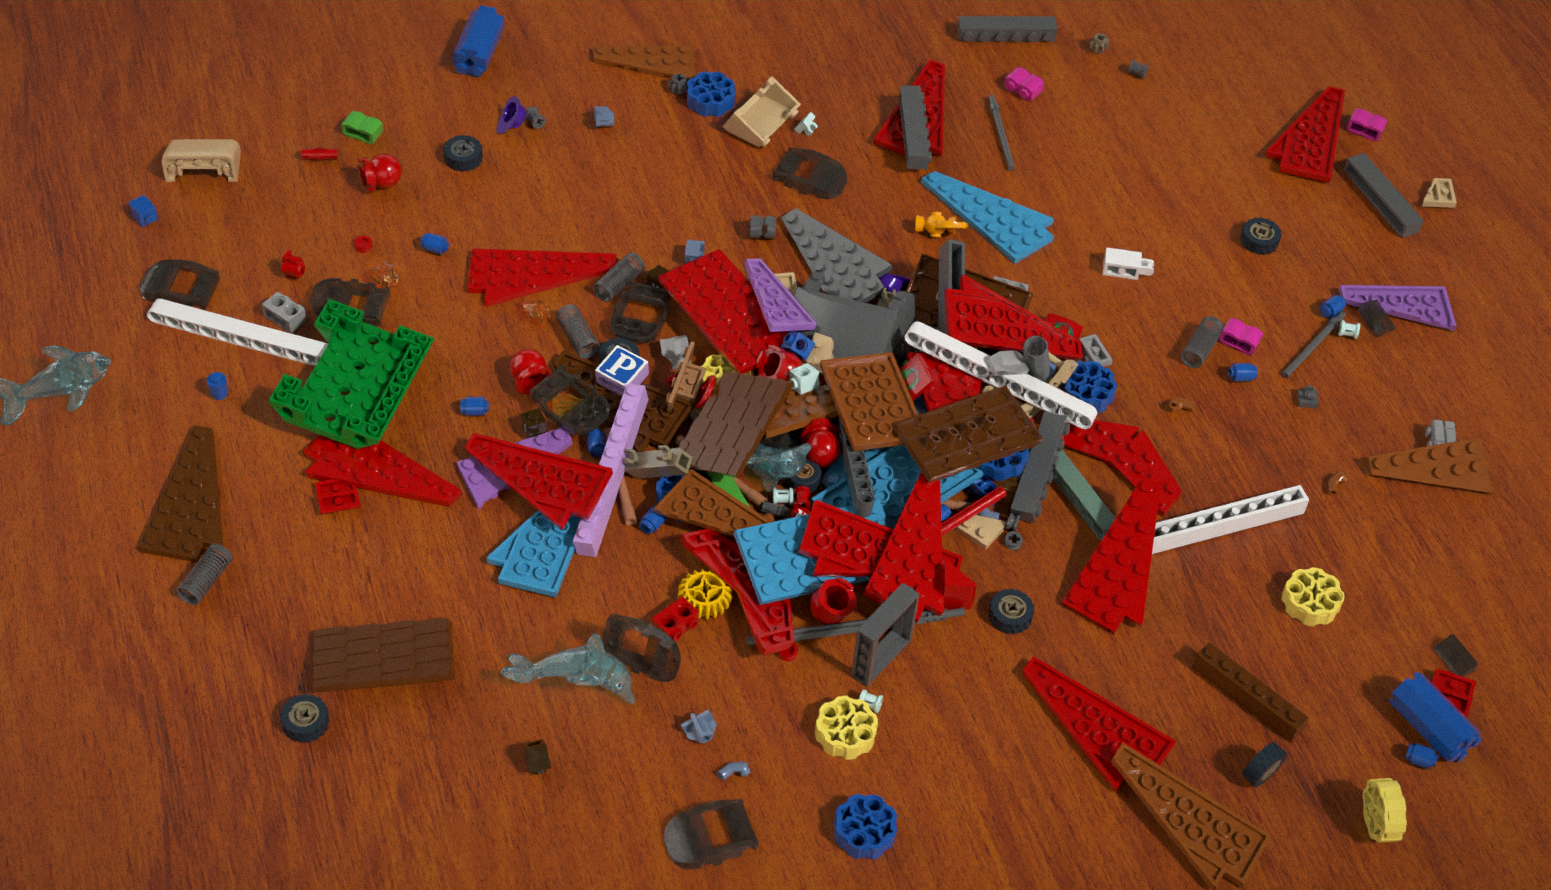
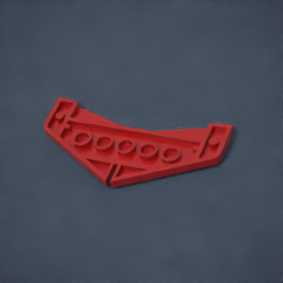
[1063,420,1181,517]
[680,529,794,655]

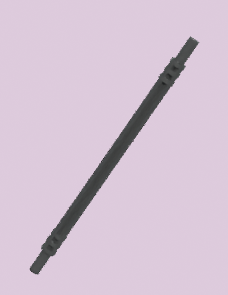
[746,608,965,646]

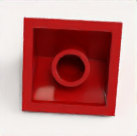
[943,560,977,610]

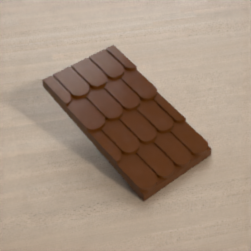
[905,253,1033,356]
[678,371,794,478]
[893,385,1043,483]
[313,617,455,692]

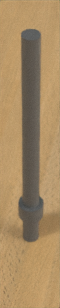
[988,95,1015,171]
[1282,311,1346,378]

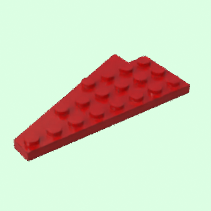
[1265,86,1345,183]
[468,248,616,306]
[944,275,1083,361]
[465,433,613,530]
[303,435,462,507]
[863,472,944,623]
[1062,475,1161,634]
[1022,656,1176,792]

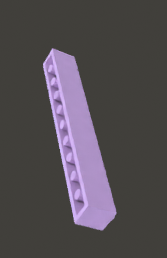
[573,384,649,557]

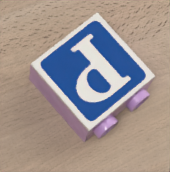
[595,345,649,396]

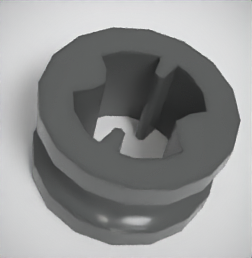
[1006,513,1020,531]
[1004,531,1023,550]

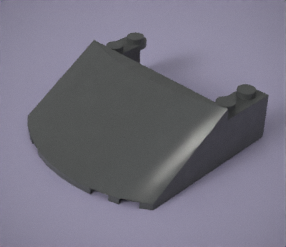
[794,271,915,360]

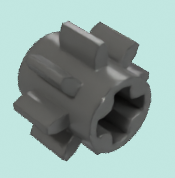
[668,74,689,95]

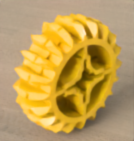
[678,568,732,620]

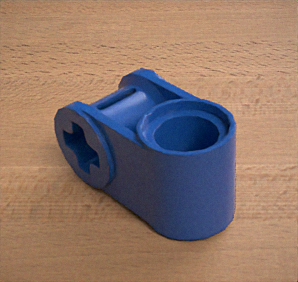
[966,475,997,506]

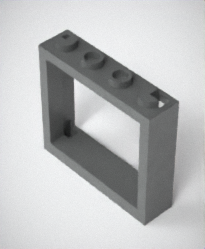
[851,583,919,687]

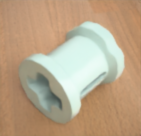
[1338,320,1360,339]
[772,488,793,505]
[859,689,883,714]

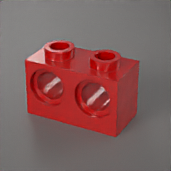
[652,596,699,645]

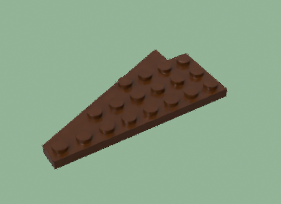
[554,350,694,452]
[139,425,224,563]

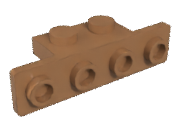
[665,341,706,412]

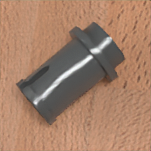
[761,500,788,520]

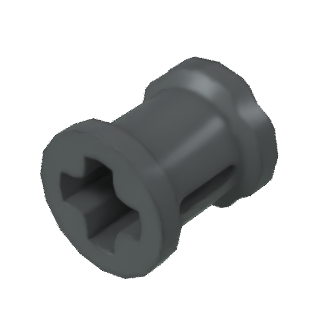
[1128,59,1149,79]
[525,106,546,129]

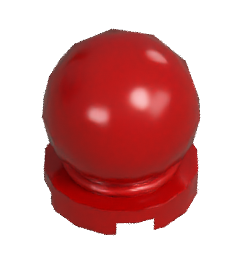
[358,153,402,193]
[755,345,802,381]
[510,349,553,397]
[800,418,841,468]
[809,577,858,625]

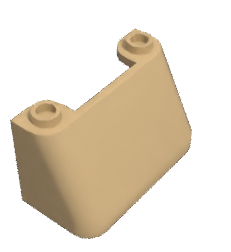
[723,76,801,147]
[162,139,241,182]

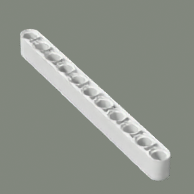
[147,299,328,366]
[905,322,1097,429]

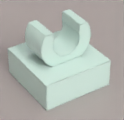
[794,112,818,136]

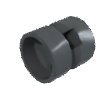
[750,215,775,239]

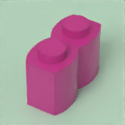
[1005,67,1044,101]
[1347,108,1387,141]
[1219,318,1263,355]

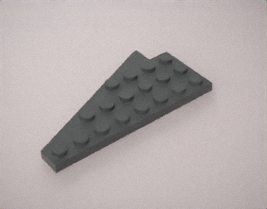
[781,208,893,303]

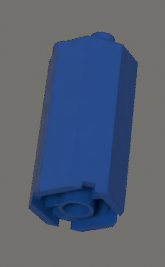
[453,5,504,76]
[1389,672,1482,762]

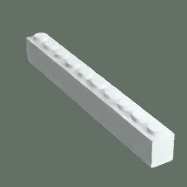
[1152,485,1309,554]

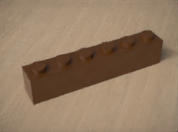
[1192,642,1309,743]

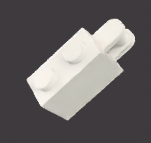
[1102,248,1154,280]

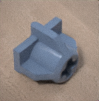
[594,106,614,127]
[681,710,717,743]

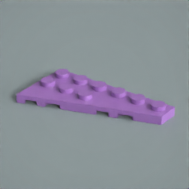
[744,259,817,332]
[1339,285,1457,331]
[457,426,572,509]

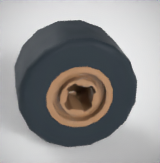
[786,458,822,494]

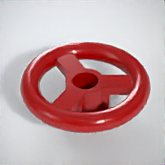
[694,375,716,410]

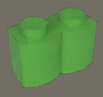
[341,111,383,144]

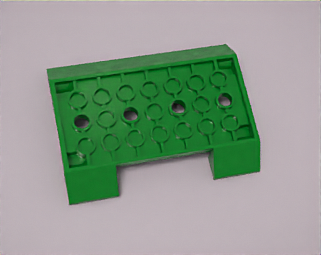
[268,299,435,449]

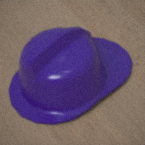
[497,96,526,134]
[879,273,911,293]

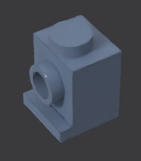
[684,240,705,264]

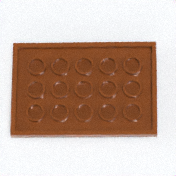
[820,352,918,451]

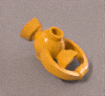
[915,212,968,237]

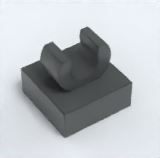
[1297,385,1318,409]

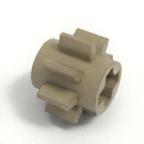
[1089,33,1109,54]

